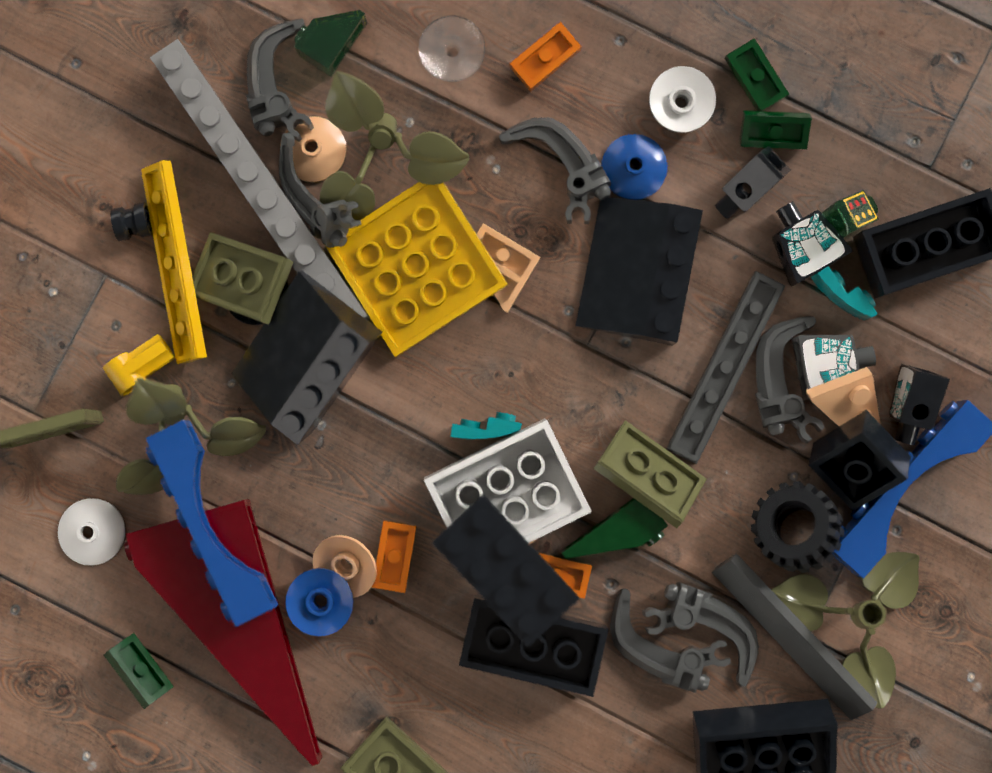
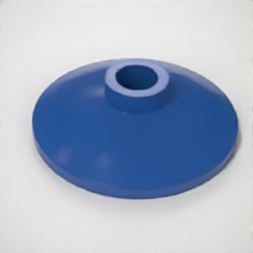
[601,134,667,200]
[285,568,353,636]

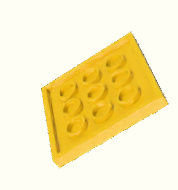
[325,182,508,357]

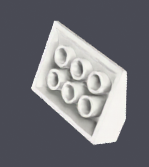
[424,418,592,543]

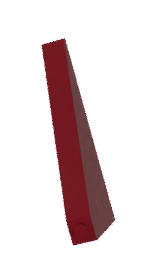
[124,499,322,766]

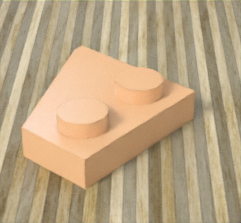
[477,223,541,313]
[806,367,881,426]

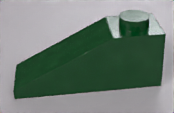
[561,498,668,559]

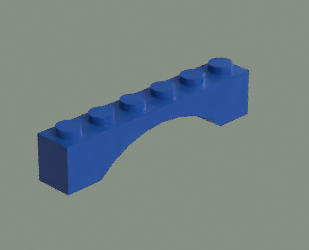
[832,400,992,579]
[145,420,278,627]

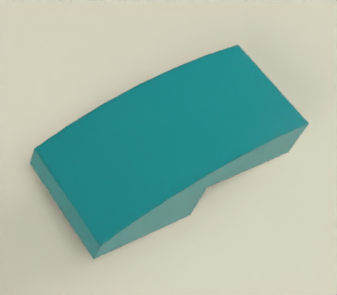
[810,266,878,321]
[450,412,522,440]

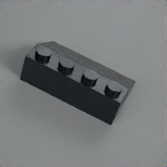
[575,197,703,346]
[231,270,383,445]
[693,699,838,773]

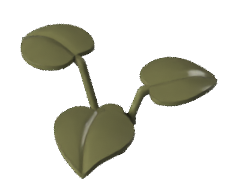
[320,71,469,220]
[116,377,266,495]
[771,552,920,709]

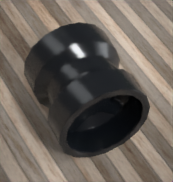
[110,202,153,242]

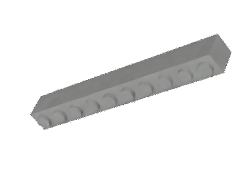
[150,39,371,321]

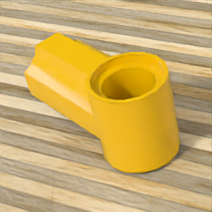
[103,334,175,397]

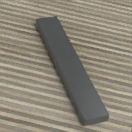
[666,271,785,464]
[712,553,877,720]

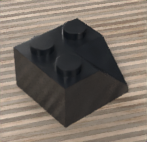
[809,410,911,511]

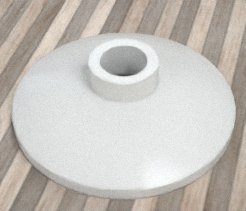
[649,66,716,133]
[58,498,126,565]

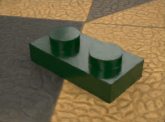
[724,38,789,111]
[739,110,812,149]
[104,633,174,709]

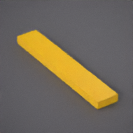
[141,160,207,364]

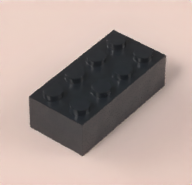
[853,188,992,299]
[432,494,580,647]
[459,594,609,697]

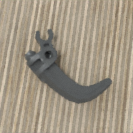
[246,18,314,142]
[499,118,611,224]
[279,132,361,248]
[755,316,825,443]
[642,582,759,687]
[610,588,731,693]

